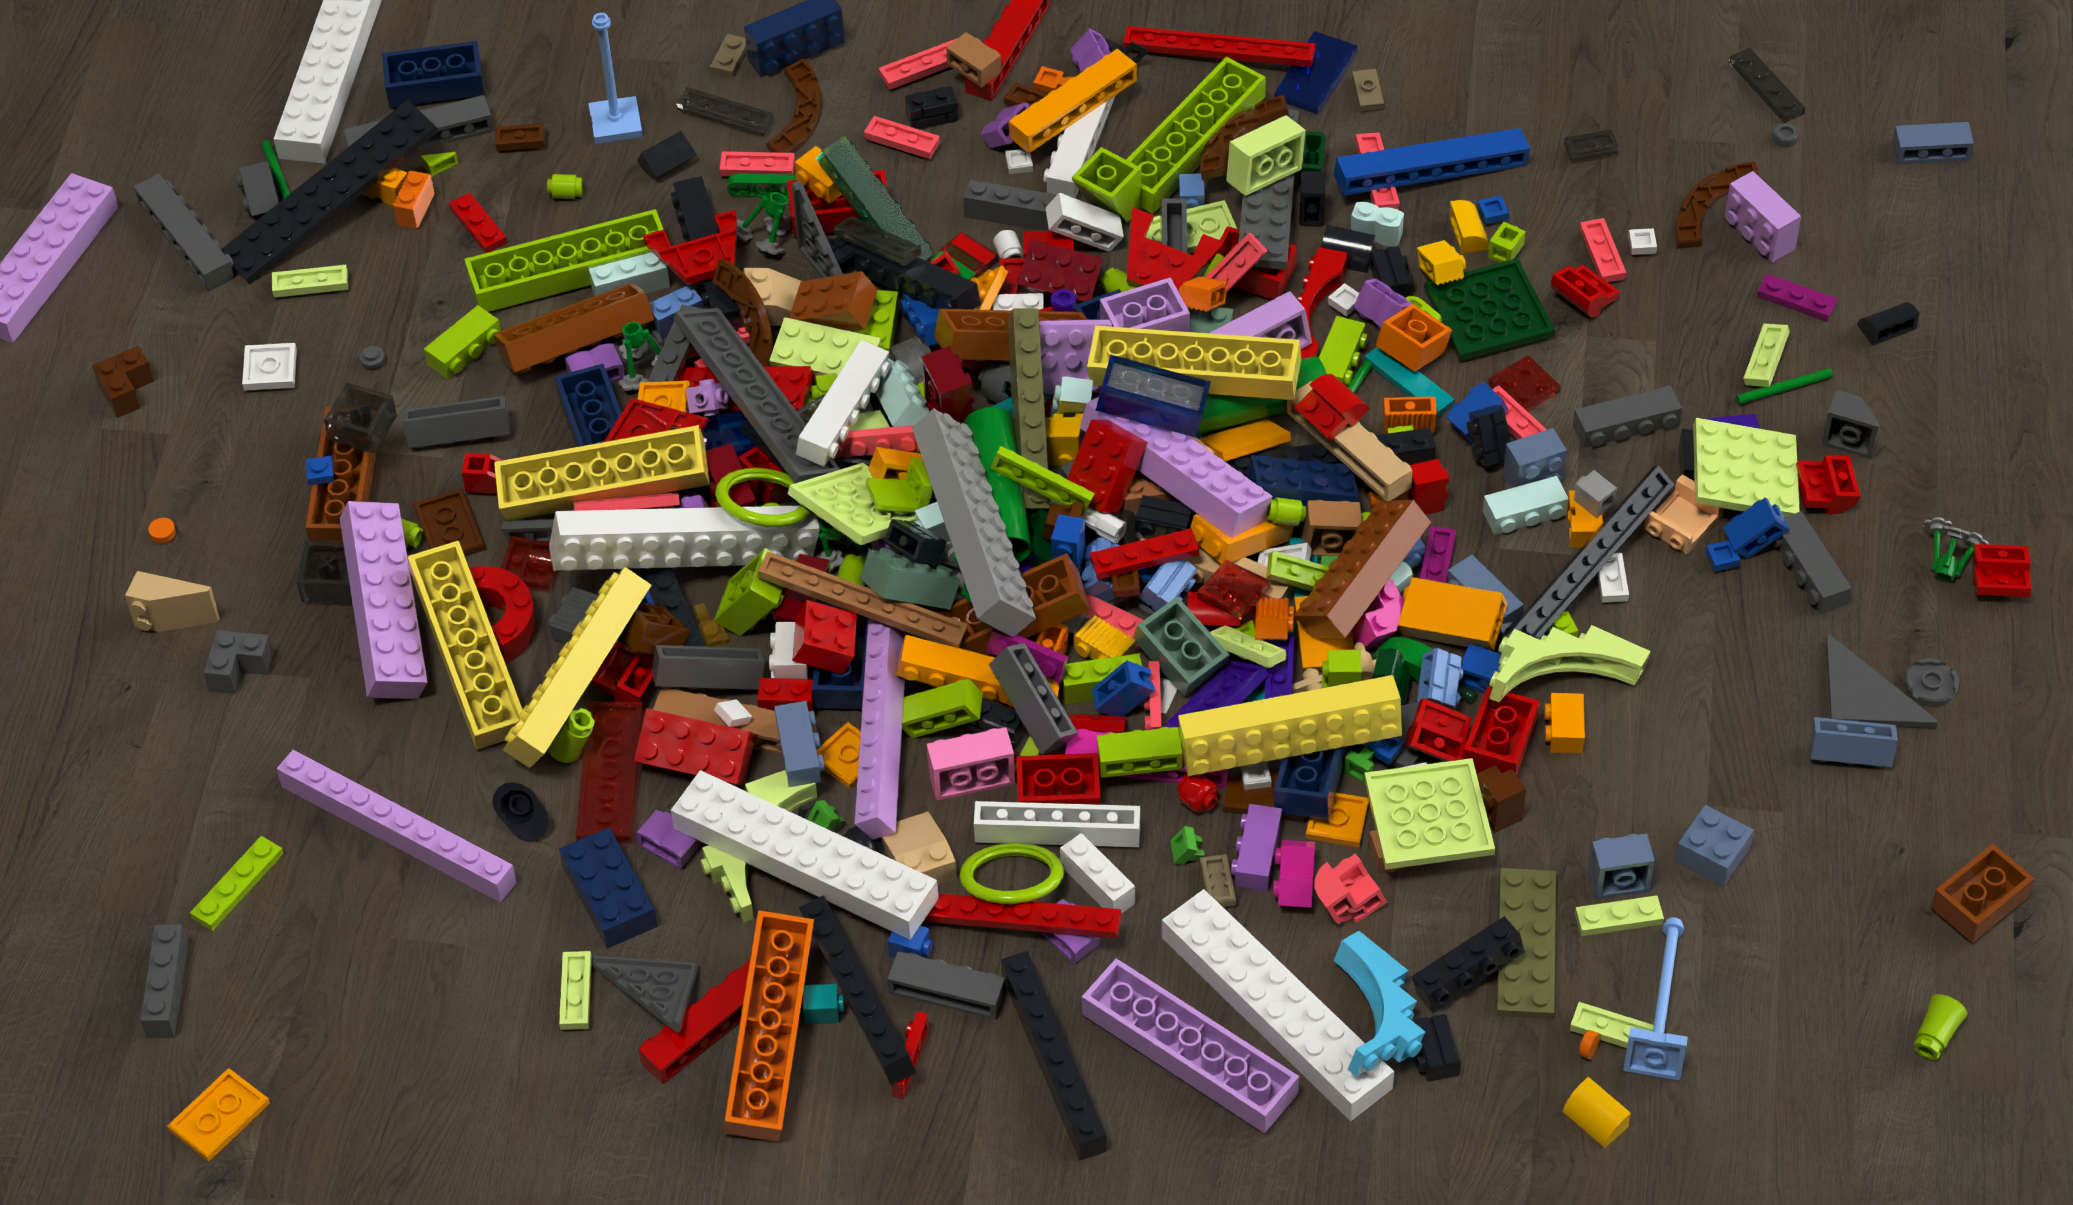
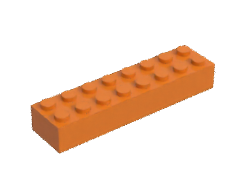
[722,910,814,1142]

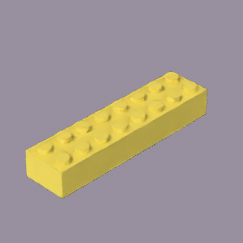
[1087,326,1301,400]
[494,425,710,521]
[408,541,523,750]
[503,567,651,768]
[1178,675,1402,776]

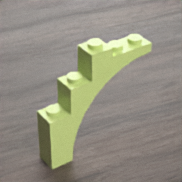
[1489,625,1650,702]
[700,770,817,923]

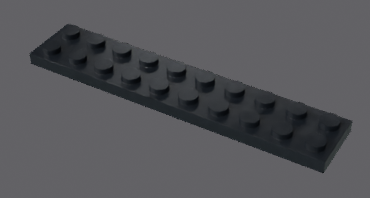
[222,100,439,284]

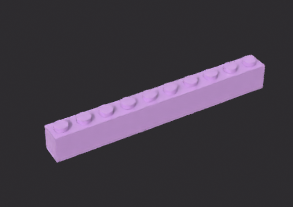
[855,618,908,840]
[277,750,517,903]

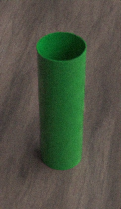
[1167,356,1327,436]
[964,407,1032,563]

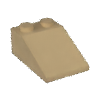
[743,268,802,326]
[125,571,220,632]
[880,812,957,885]

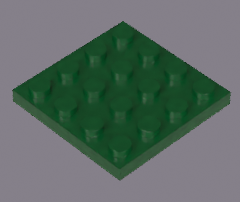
[1424,258,1555,361]

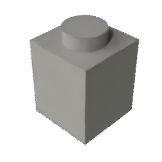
[1574,470,1617,518]

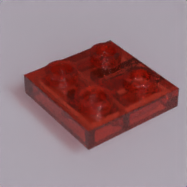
[500,536,556,591]
[1197,560,1271,620]

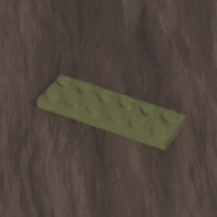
[1497,868,1556,1019]

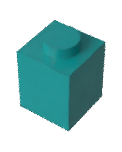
[803,984,844,1024]

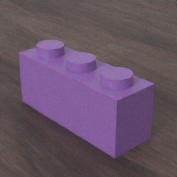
[1231,804,1282,892]

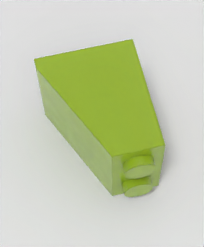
[1072,147,1142,223]

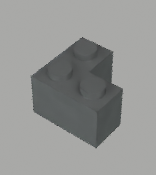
[235,161,279,216]
[204,630,274,694]

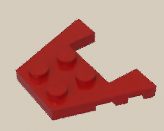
[1127,207,1224,291]
[643,210,737,285]
[604,398,709,494]

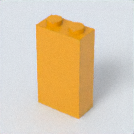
[1190,514,1294,565]
[1398,577,1508,652]

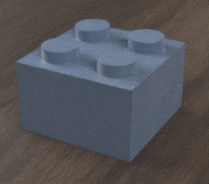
[1503,428,1567,489]
[1675,805,1754,887]
[1588,834,1655,899]

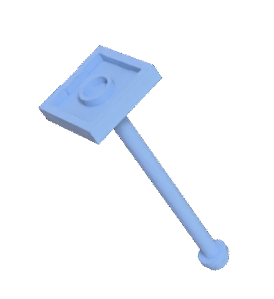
[588,13,643,144]
[1623,917,1688,1081]

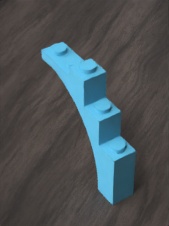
[1334,931,1425,1076]

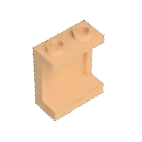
[1644,475,1724,554]

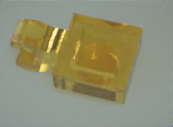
[694,603,729,647]

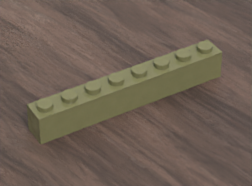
[1007,308,1050,516]

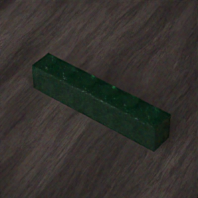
[815,135,934,261]

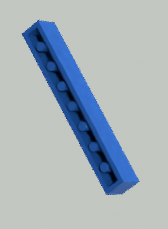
[1333,128,1530,195]

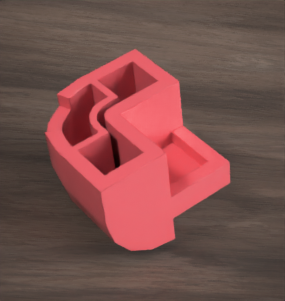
[1314,853,1387,924]

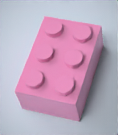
[927,727,1015,801]

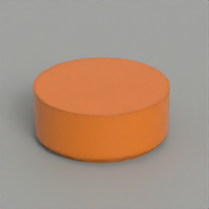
[148,518,176,544]
[1579,1030,1600,1060]

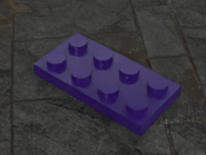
[1162,661,1269,736]

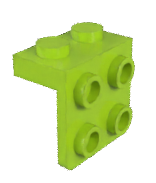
[866,458,935,514]

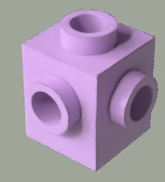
[685,379,729,417]

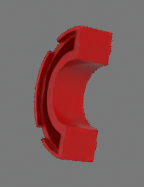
[469,566,537,664]

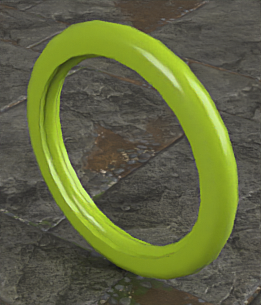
[715,468,811,527]
[959,843,1064,904]

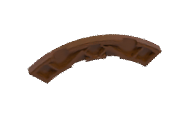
[766,58,821,153]
[1200,95,1289,180]
[1675,161,1759,249]
[712,259,773,367]

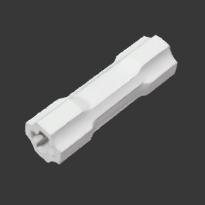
[1050,499,1127,543]

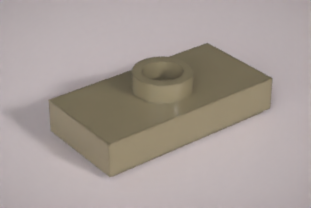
[1352,69,1384,112]
[1199,854,1236,907]

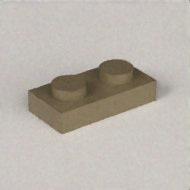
[710,34,747,78]

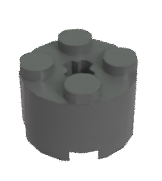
[978,360,1012,403]

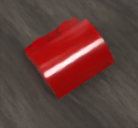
[1551,264,1620,318]
[1294,374,1370,441]
[1796,455,1861,515]
[1972,544,2032,597]
[591,640,654,706]
[1406,698,1472,762]

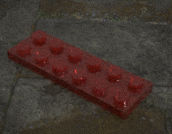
[576,702,643,842]

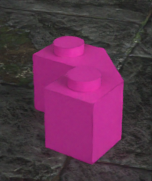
[1351,578,1404,649]
[1273,840,1315,907]

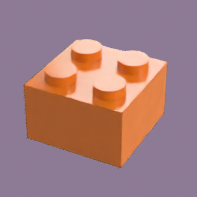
[1376,304,1452,372]

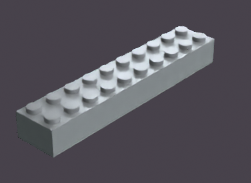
[912,409,1036,637]

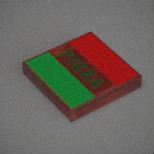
[928,232,999,280]

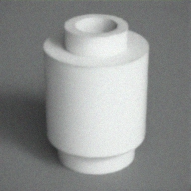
[993,230,1024,258]

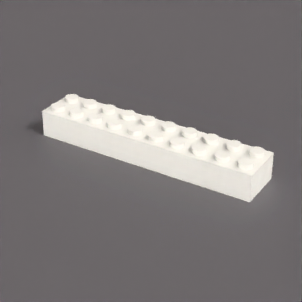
[274,0,382,164]
[549,506,820,571]
[671,770,938,940]
[1162,889,1394,1121]

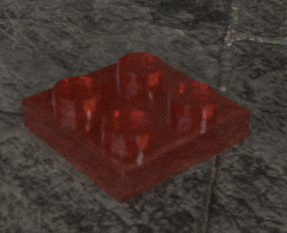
[1488,355,1561,412]

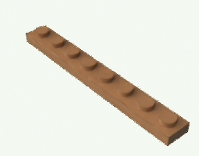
[757,552,968,648]

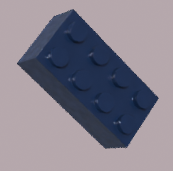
[744,0,845,78]
[382,41,485,108]
[554,364,622,447]
[1245,455,1359,507]
[812,603,868,709]
[1273,746,1348,820]
[559,827,658,949]

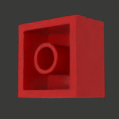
[792,600,857,674]

